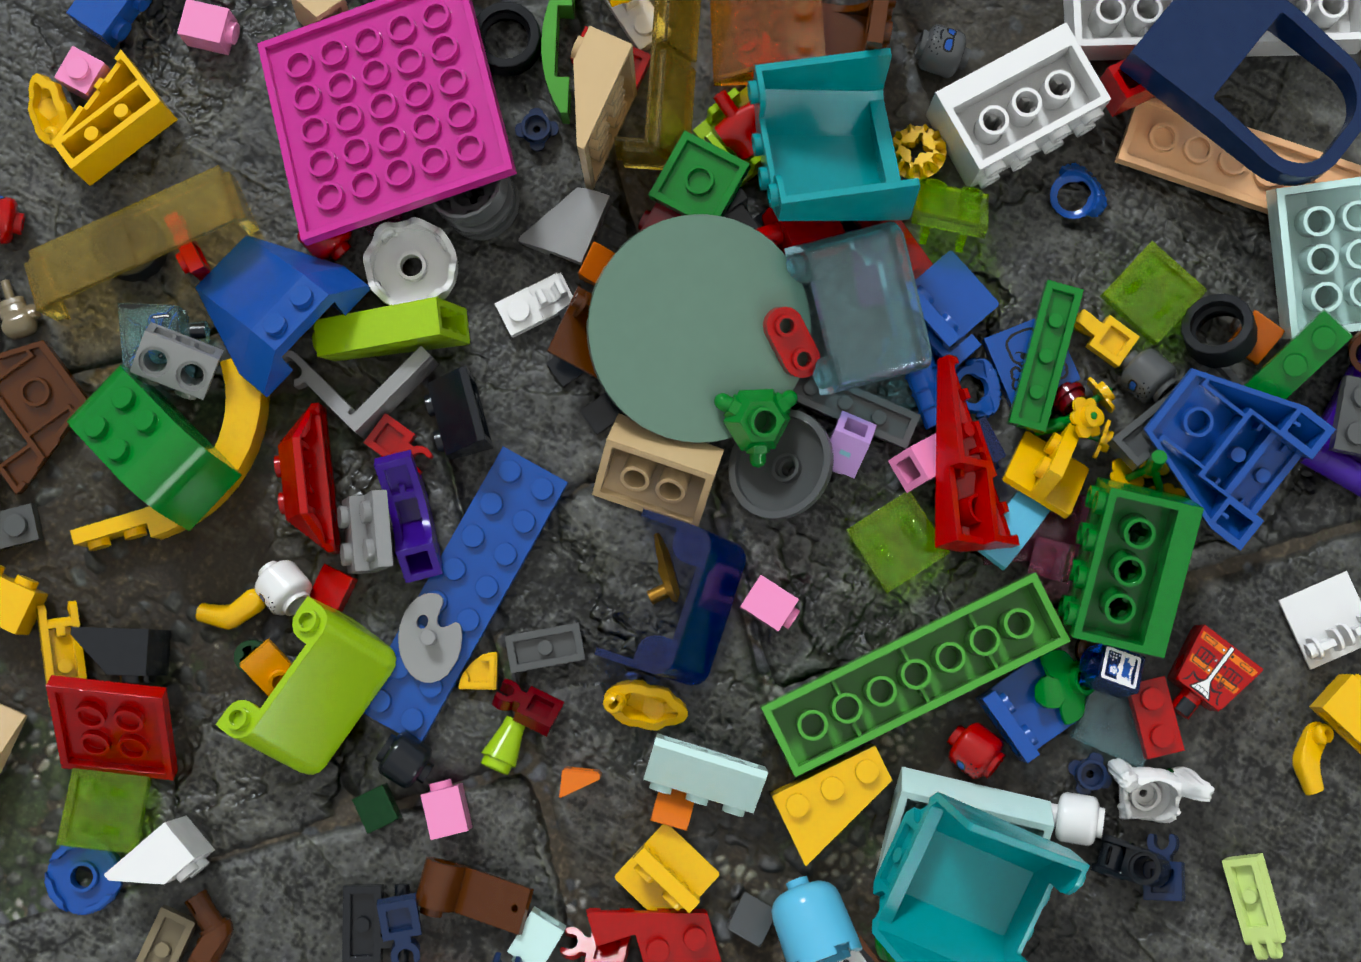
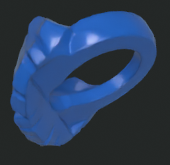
[1050,163,1107,220]
[956,358,1002,420]

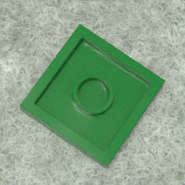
[648,130,751,217]

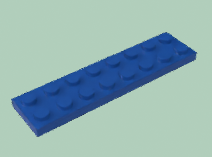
[363,447,569,742]

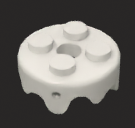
[363,217,458,306]

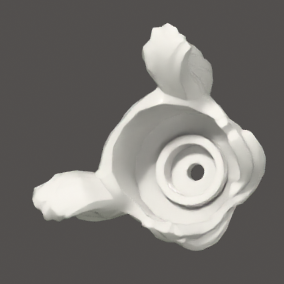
[1107,758,1215,823]

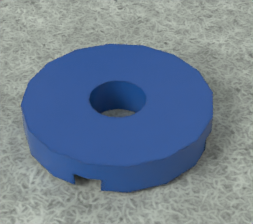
[44,837,123,915]

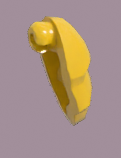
[28,73,74,148]
[603,680,688,731]

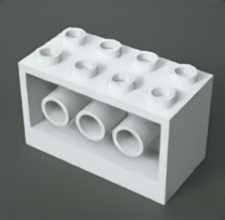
[925,22,1111,190]

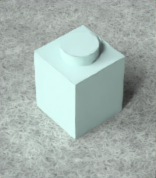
[507,906,566,962]

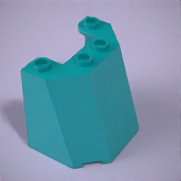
[747,48,921,221]
[872,792,1090,962]

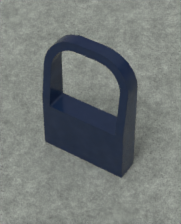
[1119,0,1361,186]

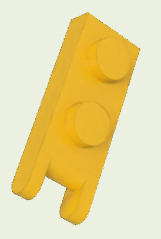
[36,600,87,707]

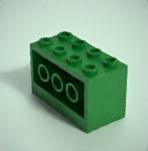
[1057,477,1204,658]

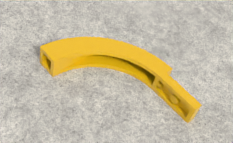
[70,358,270,551]

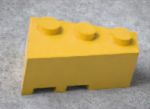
[770,743,892,866]

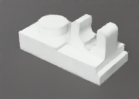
[604,0,670,51]
[494,272,573,338]

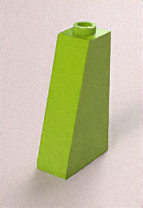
[312,297,470,361]

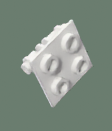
[1278,571,1361,670]

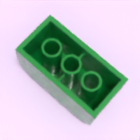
[67,364,242,531]

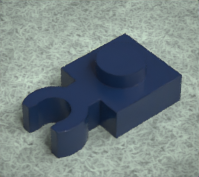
[1143,834,1185,902]
[377,893,422,962]

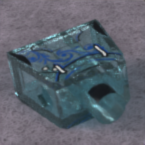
[118,303,210,369]

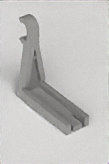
[282,346,439,440]

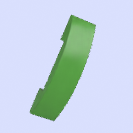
[541,0,575,124]

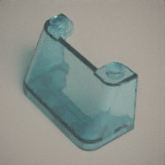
[784,222,932,395]

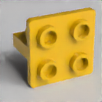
[1002,423,1089,519]
[615,824,719,913]

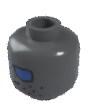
[914,24,971,78]
[1120,348,1178,403]

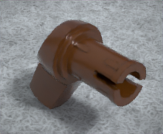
[184,889,234,962]

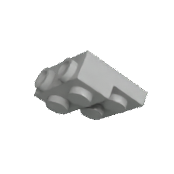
[337,490,393,575]

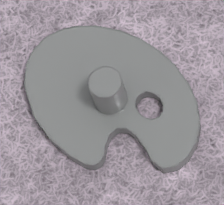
[398,593,463,683]

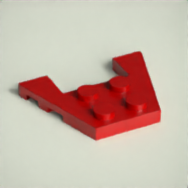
[586,908,722,962]

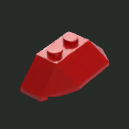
[274,403,341,554]

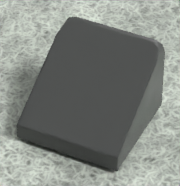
[726,891,773,947]

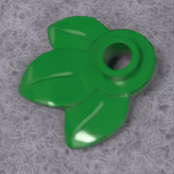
[1034,650,1098,725]

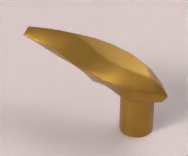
[647,532,680,605]

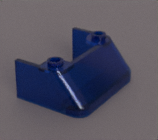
[595,509,746,686]

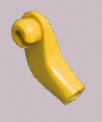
[196,588,265,630]
[1292,721,1334,796]

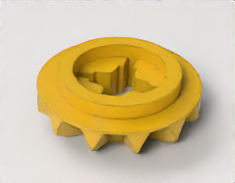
[892,123,947,180]

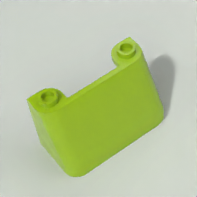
[215,596,396,775]

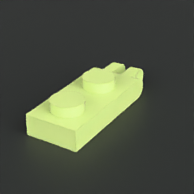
[1222,853,1286,960]

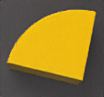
[459,652,499,690]

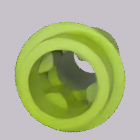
[481,716,526,775]

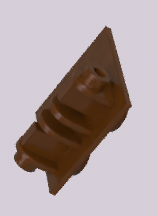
[547,286,598,379]

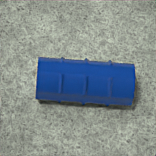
[900,349,937,430]

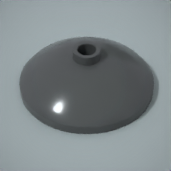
[728,409,834,520]

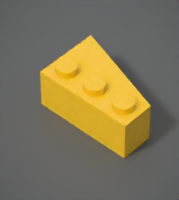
[51,50,178,186]

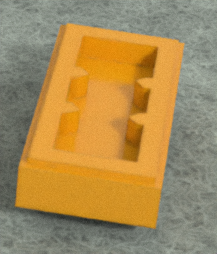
[240,638,292,697]

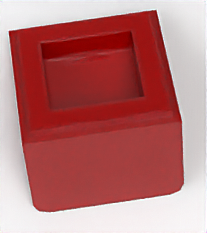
[310,564,358,612]

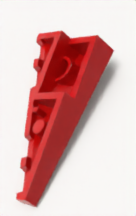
[935,354,1020,552]

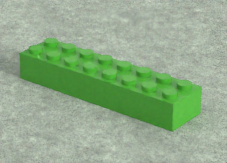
[759,572,1071,777]

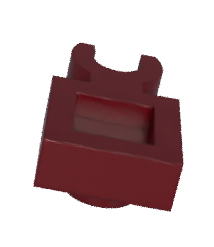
[492,679,564,737]

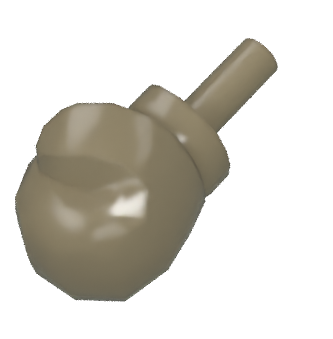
[0,279,41,340]

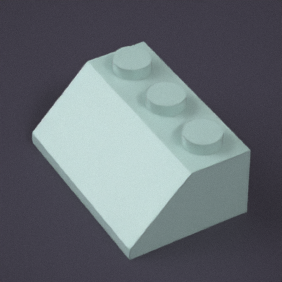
[643,733,768,817]

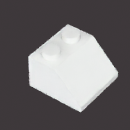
[104,815,215,885]

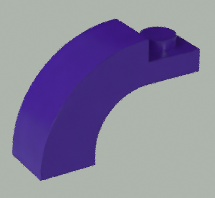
[374,450,443,583]

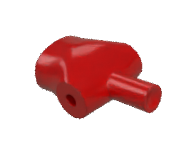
[713,90,756,160]

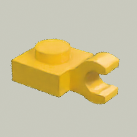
[1074,309,1140,368]

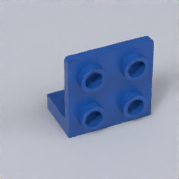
[895,250,999,351]
[975,657,1077,763]

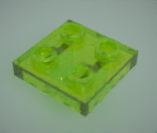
[911,179,989,253]
[1100,241,1207,346]
[845,491,950,593]
[56,768,152,854]

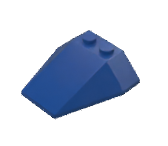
[195,235,371,397]
[1143,368,1336,551]

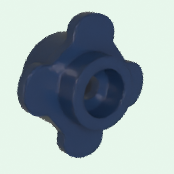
[515,108,559,151]
[1068,752,1112,795]

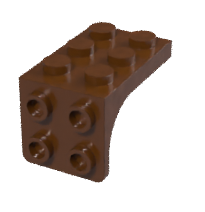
[801,0,897,59]

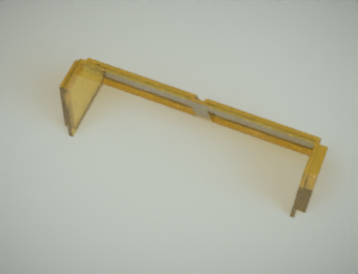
[614,0,701,170]
[24,165,259,321]

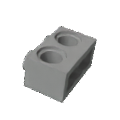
[130,322,224,400]

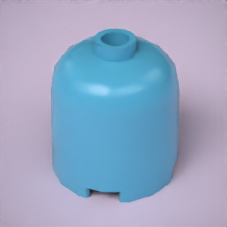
[771,876,863,962]

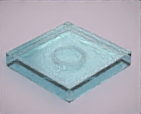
[1070,668,1146,767]

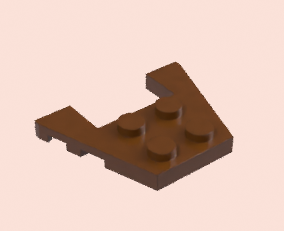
[0,340,89,494]

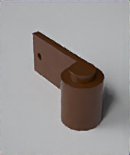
[416,857,534,935]

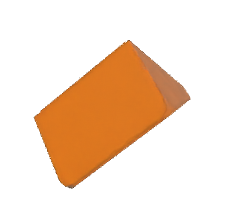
[578,241,615,286]
[1228,310,1285,365]
[559,766,602,798]
[650,789,694,831]

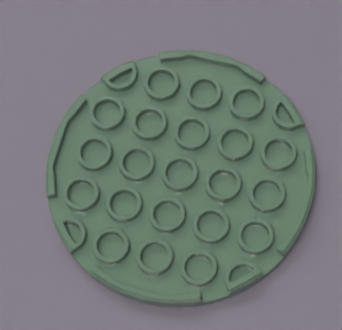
[586,214,811,443]

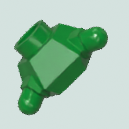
[714,389,798,468]

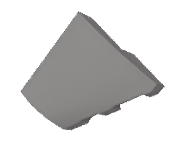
[518,187,611,266]

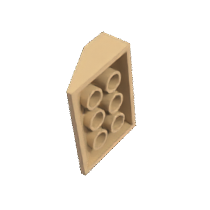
[571,26,637,190]

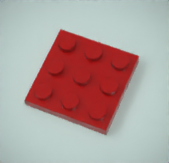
[46,675,178,780]

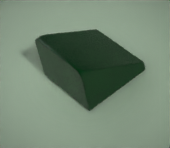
[352,783,403,834]

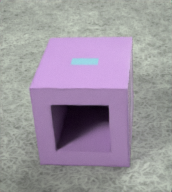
[830,410,877,478]

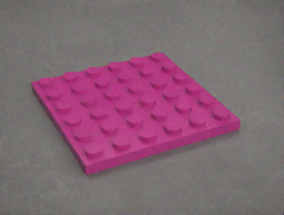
[257,0,517,246]

